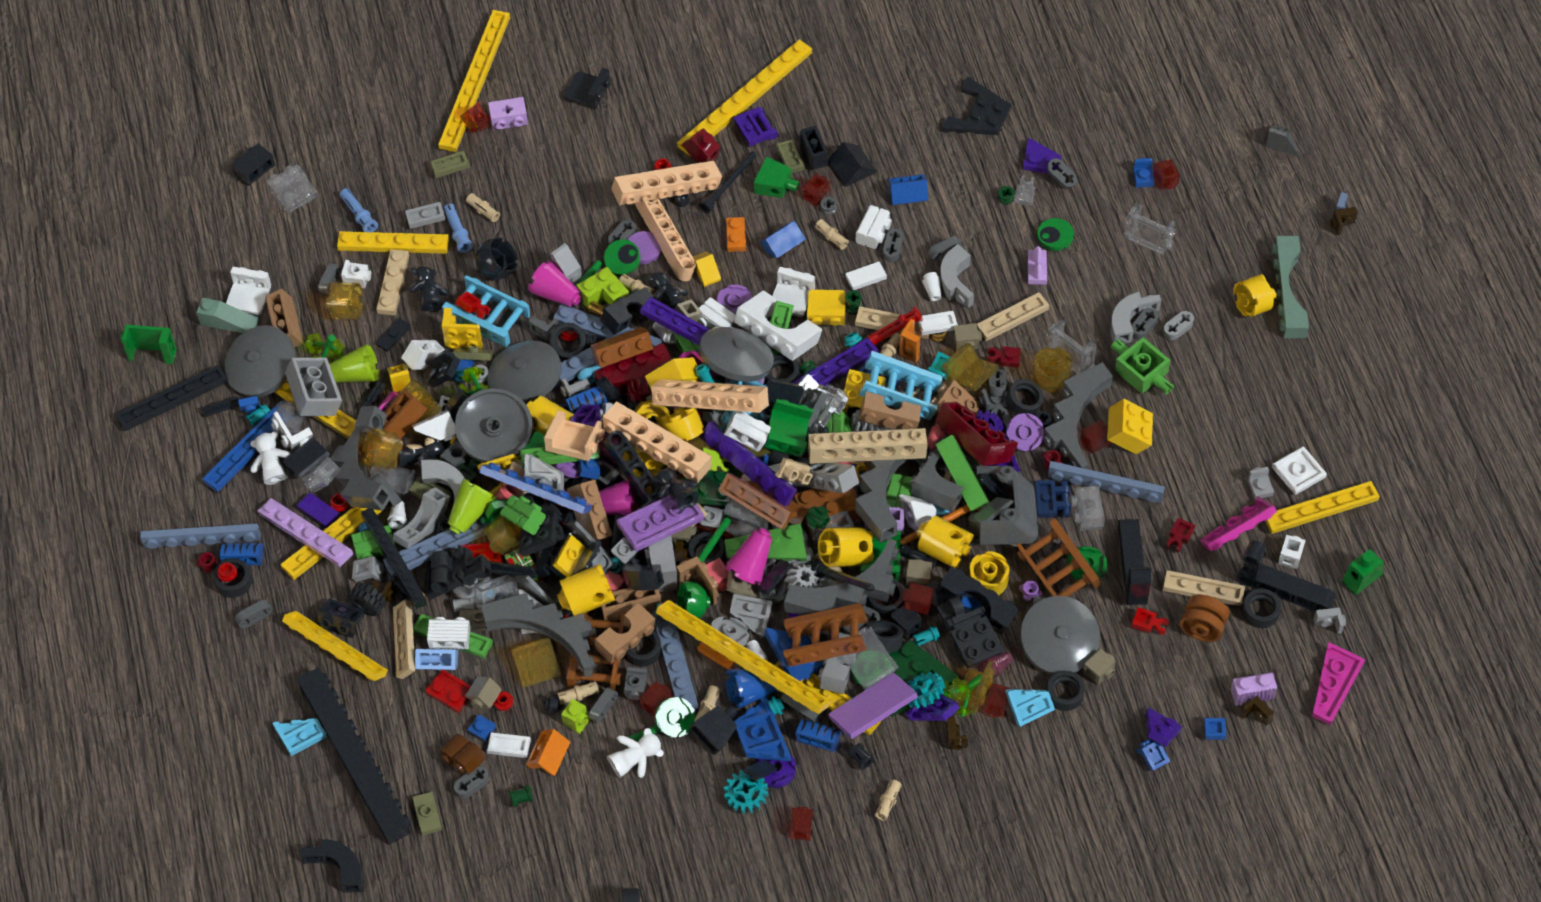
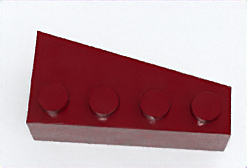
[595,343,672,396]
[935,402,1018,466]

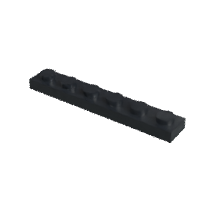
[116,365,228,431]

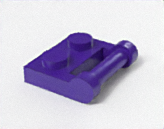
[734,107,778,147]

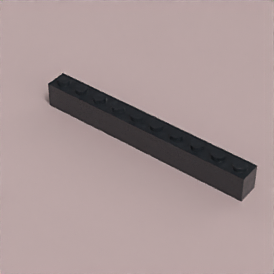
[297,667,411,845]

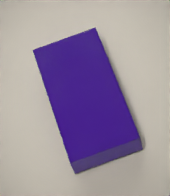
[297,492,339,528]

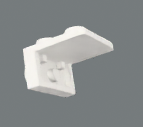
[226,267,271,315]
[772,267,815,317]
[271,411,313,454]

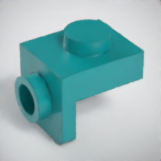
[927,351,956,380]

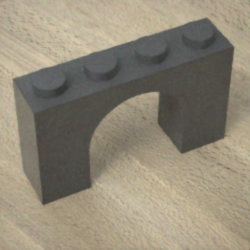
[910,433,983,513]

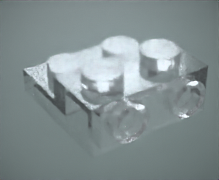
[267,164,318,213]
[813,384,848,427]

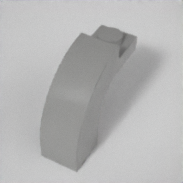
[940,244,974,308]
[1110,292,1161,344]
[421,460,465,502]
[392,487,450,549]

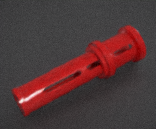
[868,306,924,346]

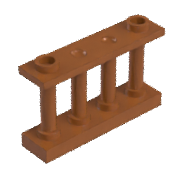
[718,473,808,530]
[1017,518,1102,597]
[783,603,867,667]
[567,612,629,691]

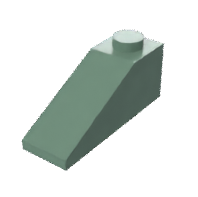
[197,298,259,333]

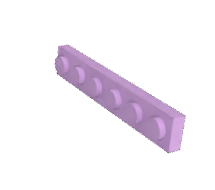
[258,498,353,567]

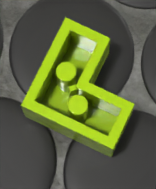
[577,267,629,309]

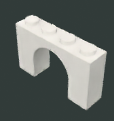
[733,290,822,361]

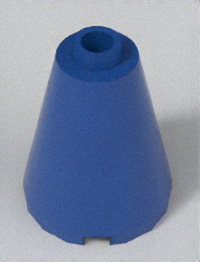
[726,669,778,709]

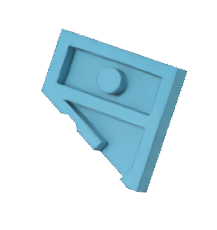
[1005,689,1055,727]
[273,718,327,756]

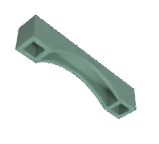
[1272,236,1309,338]

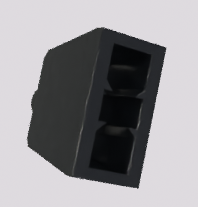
[687,705,737,755]

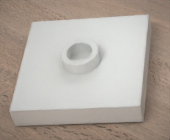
[1272,446,1327,495]

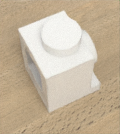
[341,260,371,288]
[1278,535,1305,569]

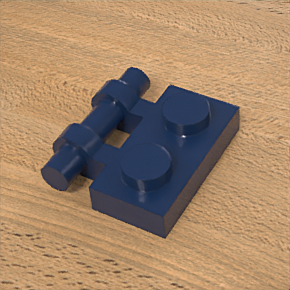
[1035,480,1072,518]

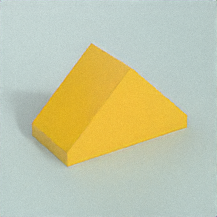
[693,251,721,287]
[387,363,412,392]

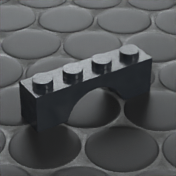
[936,566,1019,634]

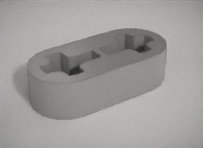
[1163,311,1194,340]

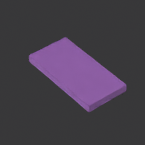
[616,495,704,552]
[828,673,918,739]

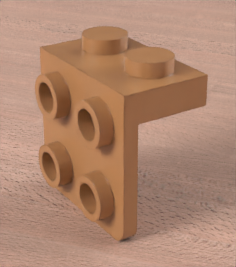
[930,380,980,415]
[676,556,719,605]

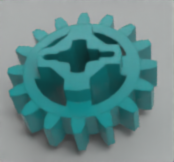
[907,672,946,709]
[724,770,769,814]

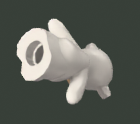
[250,432,291,485]
[607,728,663,778]

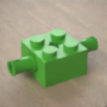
[1111,337,1174,395]

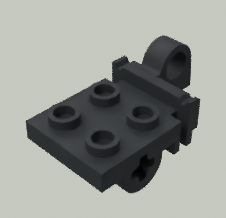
[519,493,564,557]
[426,545,491,600]
[937,596,1004,668]

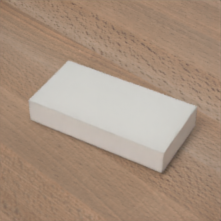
[845,262,887,290]
[917,311,958,336]
[487,733,531,758]

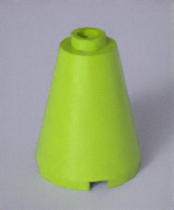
[329,344,379,383]
[448,478,497,534]

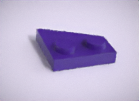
[1023,138,1062,173]
[569,404,601,427]
[905,694,959,721]

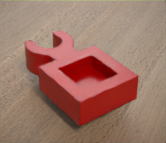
[455,291,491,319]
[1131,607,1169,635]

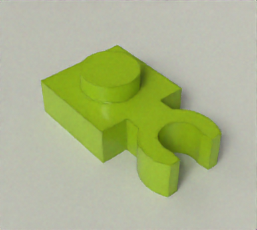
[700,448,729,472]

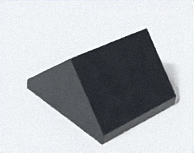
[828,142,877,187]
[283,437,330,479]

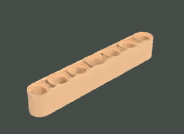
[634,199,696,281]

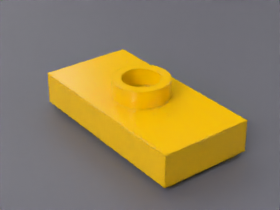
[553,535,586,577]

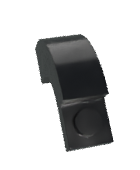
[621,554,664,591]
[300,839,364,893]

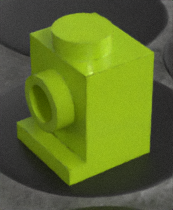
[561,699,591,734]

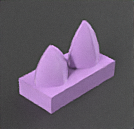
[1028,246,1047,285]

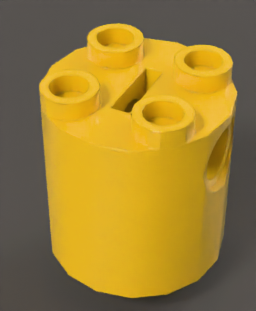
[526,396,574,435]
[916,515,974,568]
[818,527,874,567]
[557,564,615,616]

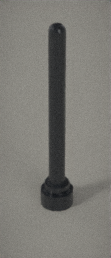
[698,151,757,213]
[811,561,875,591]

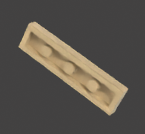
[377,249,409,315]
[976,293,1049,341]
[855,307,930,339]
[1163,570,1245,607]
[393,600,415,679]

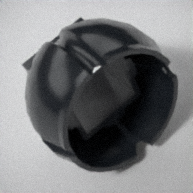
[476,237,518,280]

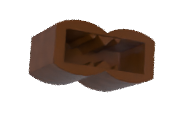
[439,734,487,775]

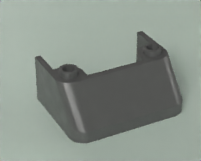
[976,466,1038,545]
[514,521,612,615]

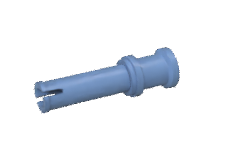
[339,188,378,232]
[443,204,473,253]

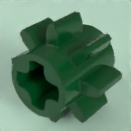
[806,505,830,530]

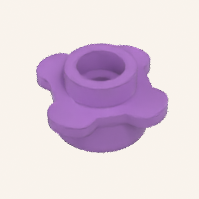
[1019,581,1042,601]

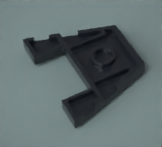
[942,77,1011,135]

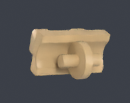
[775,458,813,485]

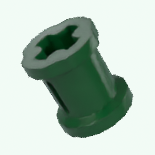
[845,290,862,315]
[508,784,534,808]

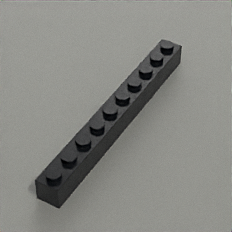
[535,477,588,578]
[361,509,427,610]

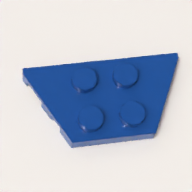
[764,628,823,682]
[734,696,791,761]

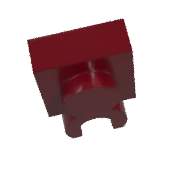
[988,346,1021,368]
[1167,517,1196,553]

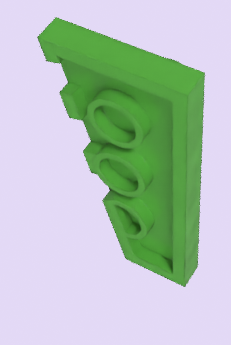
[724,524,808,561]

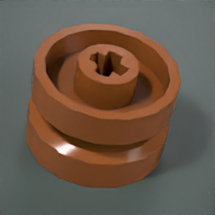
[1179,594,1230,642]

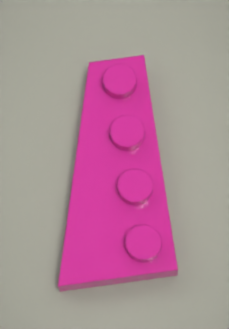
[1200,496,1277,551]
[1312,642,1365,726]

